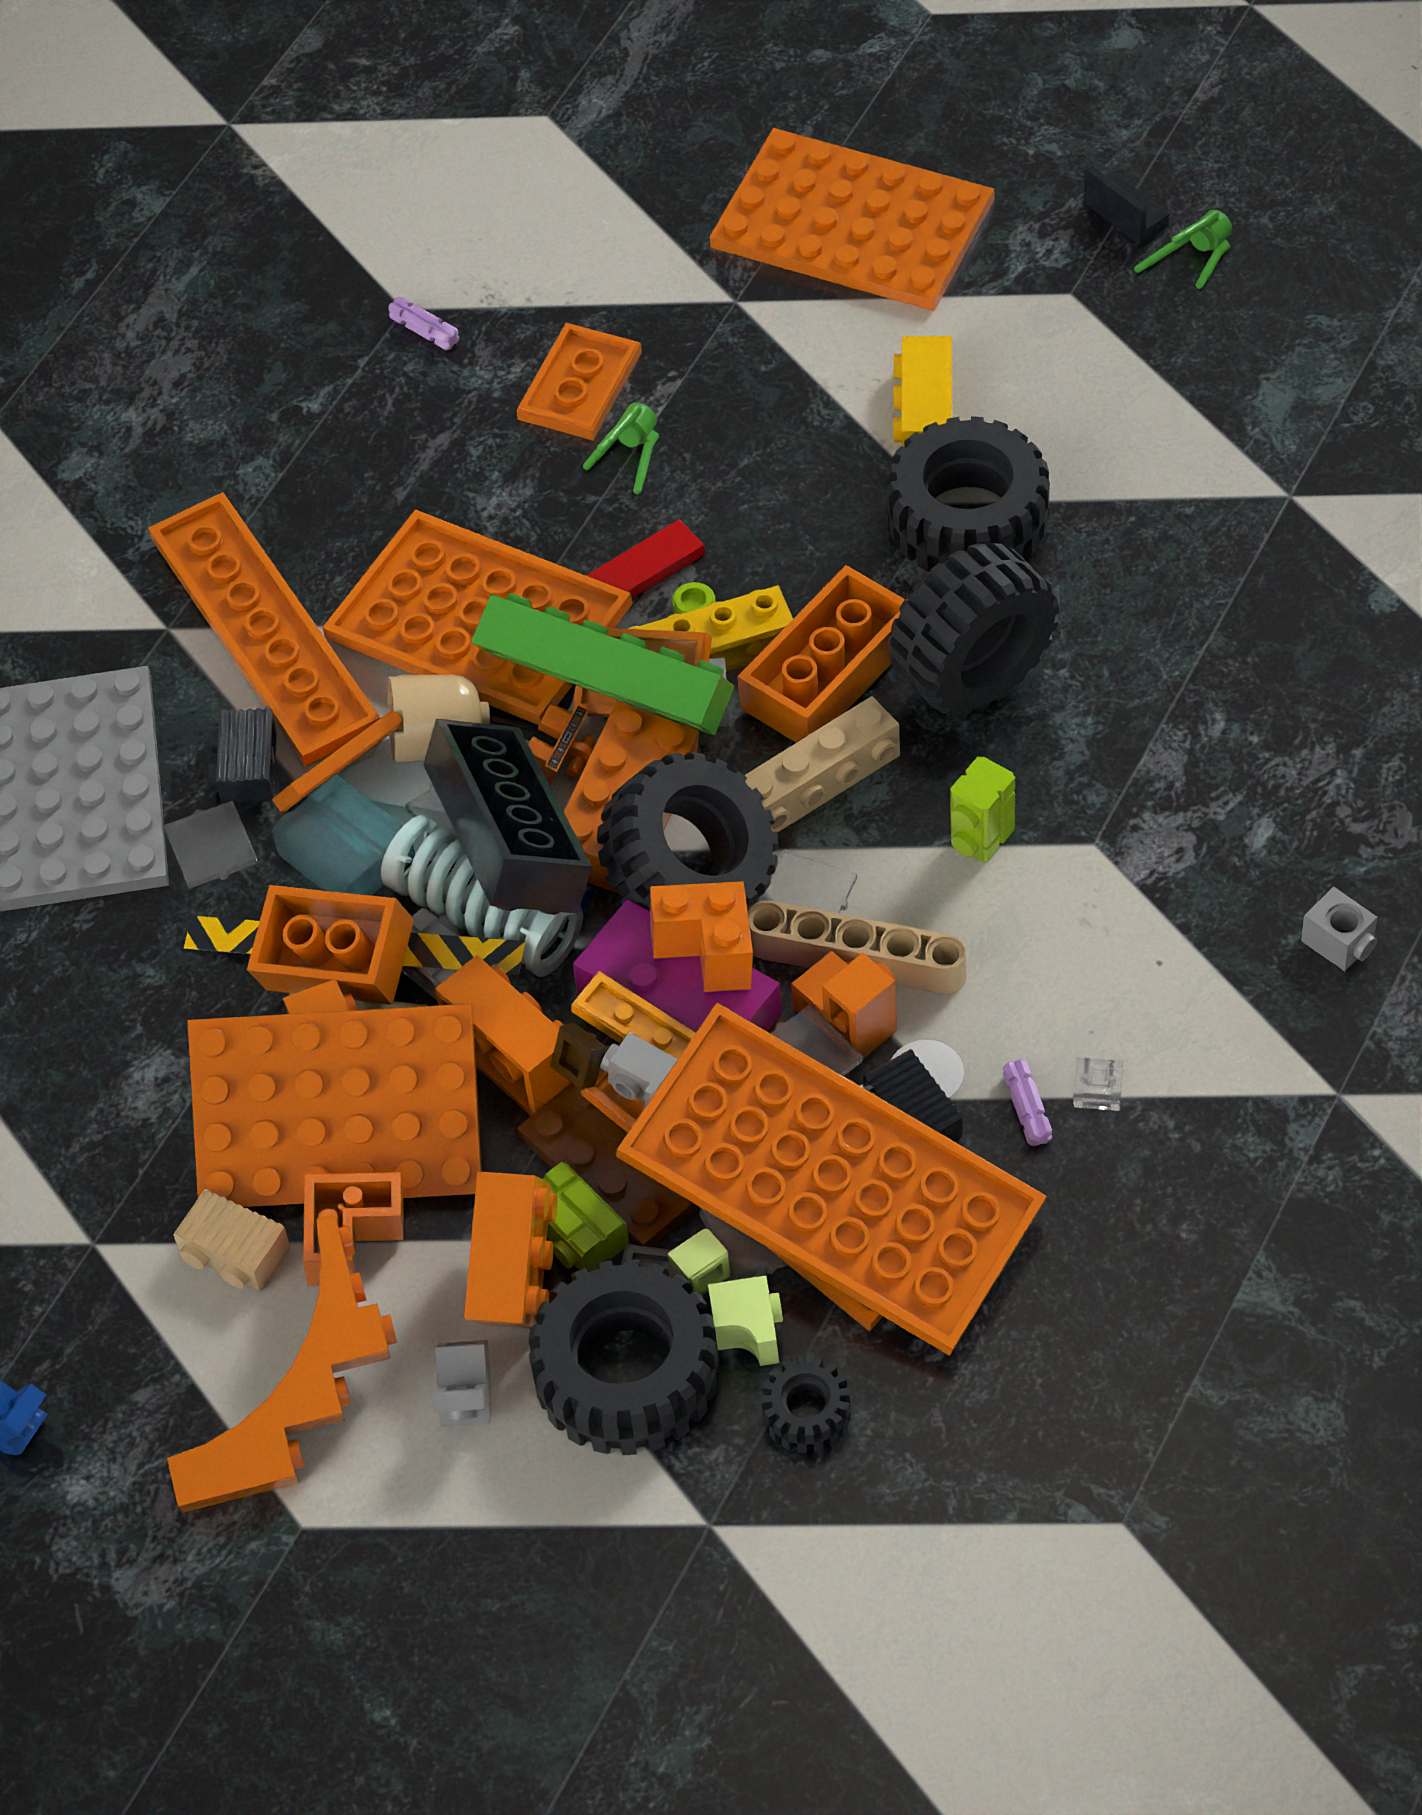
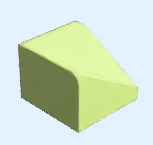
[668,1229,730,1295]

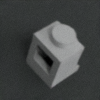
[600,1032,678,1110]

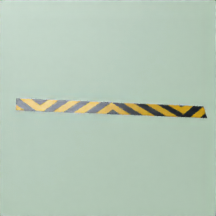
[184,916,526,975]

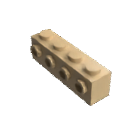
[745,696,900,833]

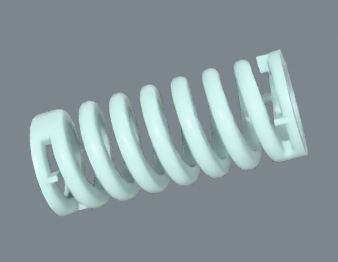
[381,815,583,977]

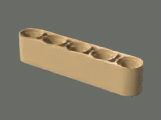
[748,901,966,994]

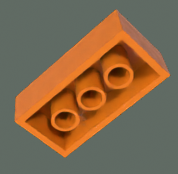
[737,565,905,743]
[564,702,699,894]

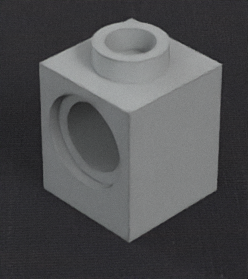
[1301,887,1377,971]

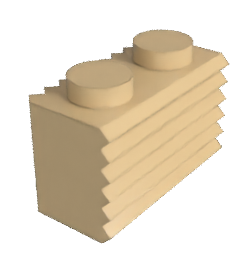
[173,1189,290,1291]

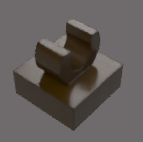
[550,1022,610,1090]

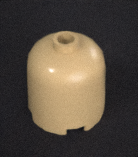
[387,675,490,763]

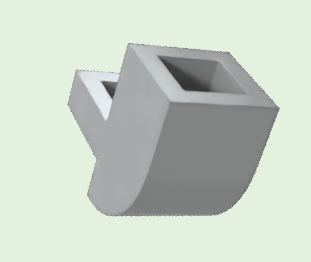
[433,1339,491,1426]

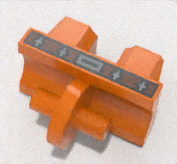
[528,704,595,785]

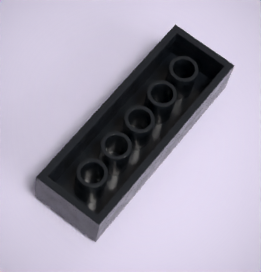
[423,719,592,915]

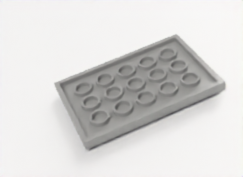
[0,666,169,912]

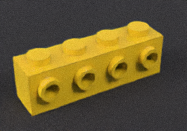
[628,585,793,671]

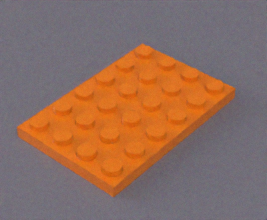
[710,128,994,311]
[322,510,633,725]
[188,1004,482,1207]

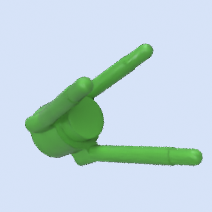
[1134,210,1232,289]
[583,403,659,494]

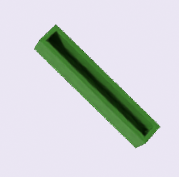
[471,593,735,735]

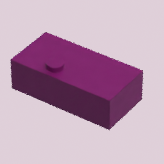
[573,899,782,1032]

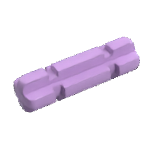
[388,297,459,350]
[1003,1059,1052,1146]

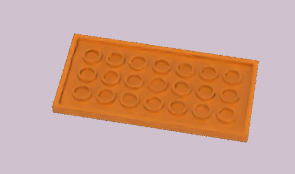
[616,1003,1047,1356]

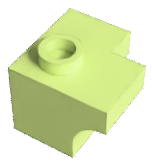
[708,1276,783,1366]

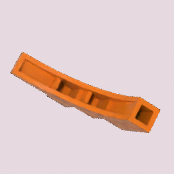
[167,1214,397,1513]

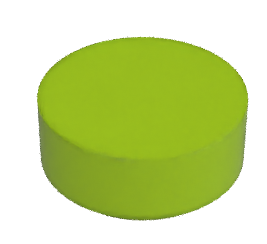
[672,582,715,614]

